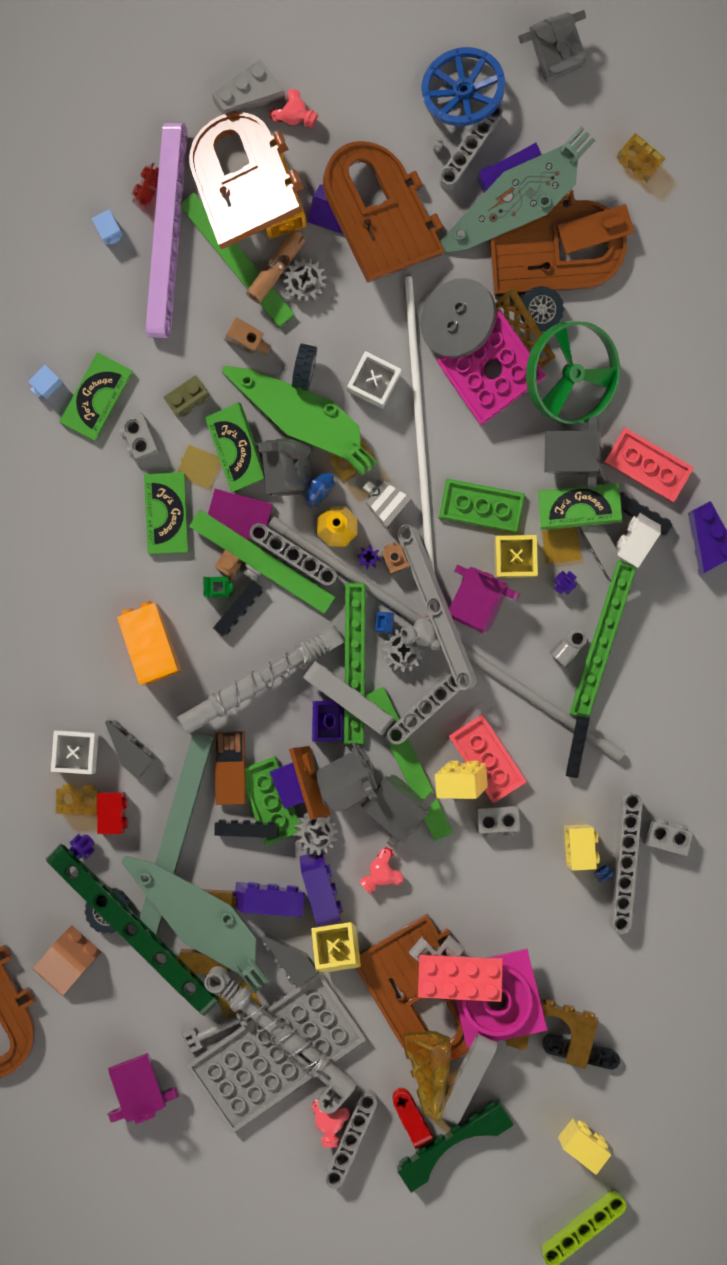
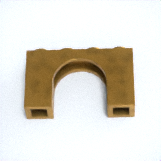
[179,889,237,974]
[506,998,599,1069]

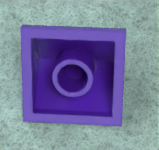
[307,184,344,235]
[312,701,344,742]
[269,762,305,809]

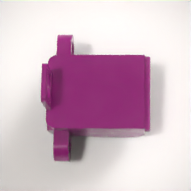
[449,564,521,634]
[107,1053,179,1124]

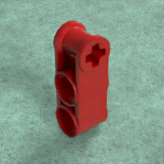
[392,1087,434,1149]

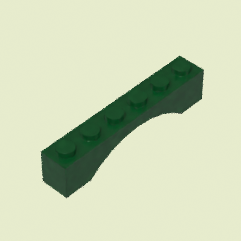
[397,1099,514,1193]

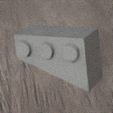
[212,59,285,115]

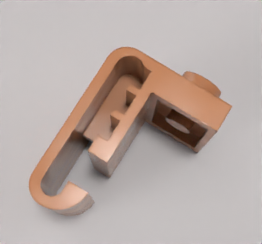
[33,925,101,996]

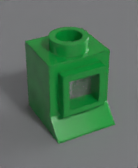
[203,577,233,598]

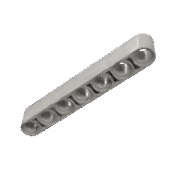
[610,792,642,934]

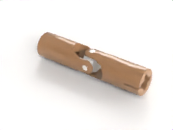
[246,230,306,304]

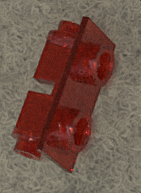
[132,163,159,207]

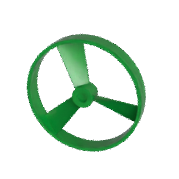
[526,321,620,424]

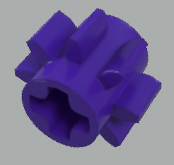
[356,545,381,570]
[552,570,577,595]
[69,834,95,860]

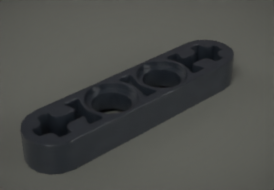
[542,1034,620,1070]

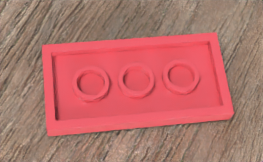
[603,427,694,503]
[449,714,527,804]
[418,954,503,1002]

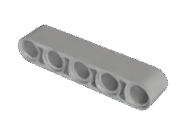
[440,104,503,191]
[250,524,337,586]
[577,524,641,604]
[303,661,395,736]
[385,673,466,745]
[438,1034,497,1125]
[325,1089,377,1189]

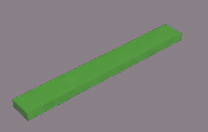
[180,192,295,328]
[189,509,336,614]
[569,560,637,717]
[344,583,366,744]
[365,687,453,841]

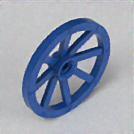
[421,47,505,126]

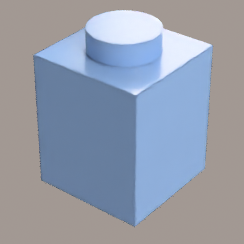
[91,209,123,245]
[28,365,63,399]

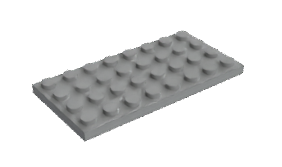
[186,972,366,1134]

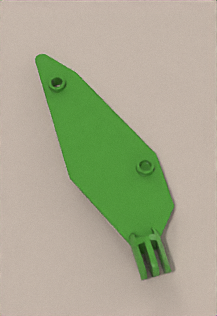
[222,366,377,476]

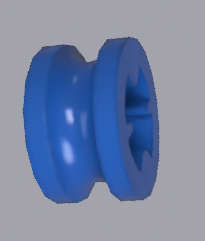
[594,864,614,883]

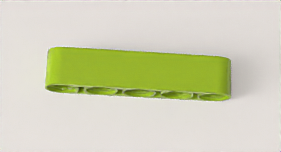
[541,1190,626,1265]

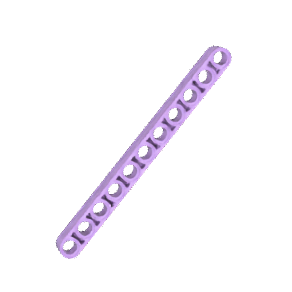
[146,123,187,338]

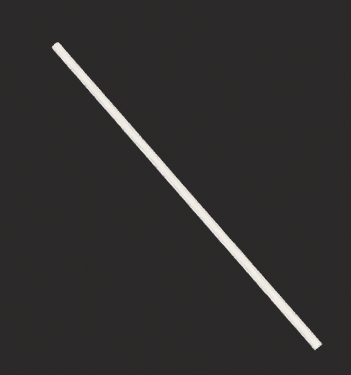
[404,276,438,612]

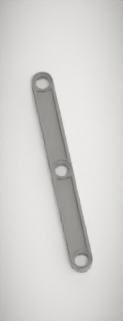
[397,524,477,690]

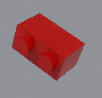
[97,792,128,834]

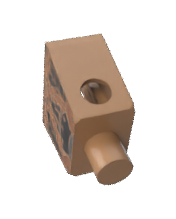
[224,317,272,355]

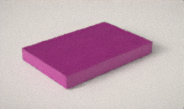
[208,489,273,540]

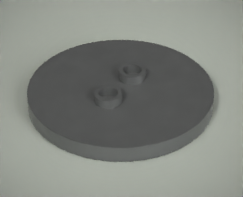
[420,278,497,358]

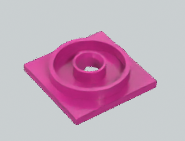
[436,311,547,426]
[455,948,547,1048]

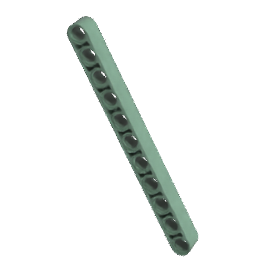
[135,732,214,935]

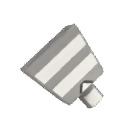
[362,480,412,528]

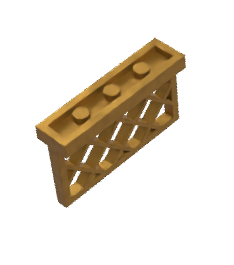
[495,288,556,369]

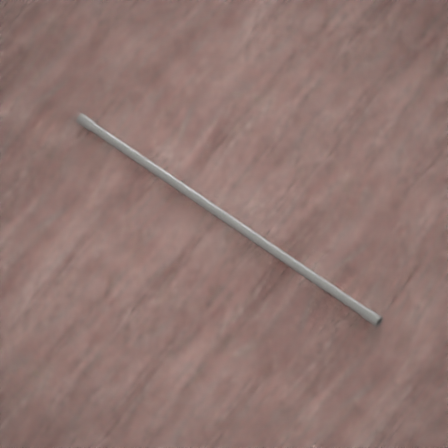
[268,516,625,762]

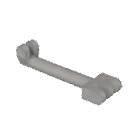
[182,1011,249,1053]

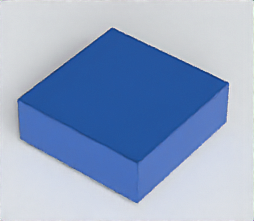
[375,612,394,633]

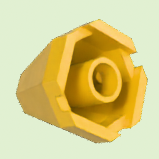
[317,506,357,547]

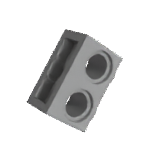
[119,413,160,462]
[476,805,520,837]
[644,818,693,856]

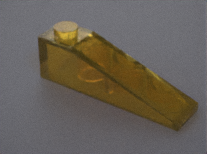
[403,1031,451,1121]

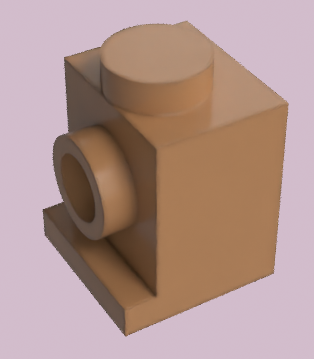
[381,542,409,575]
[214,550,244,579]

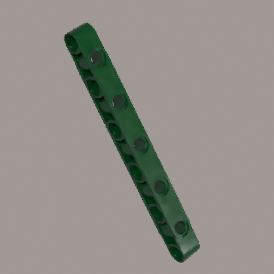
[46,844,219,1016]

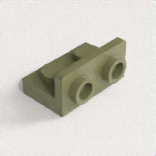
[163,375,210,418]

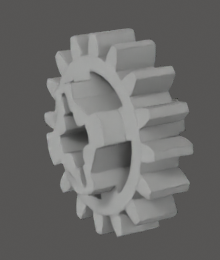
[283,258,327,303]
[382,629,426,672]
[293,813,338,856]

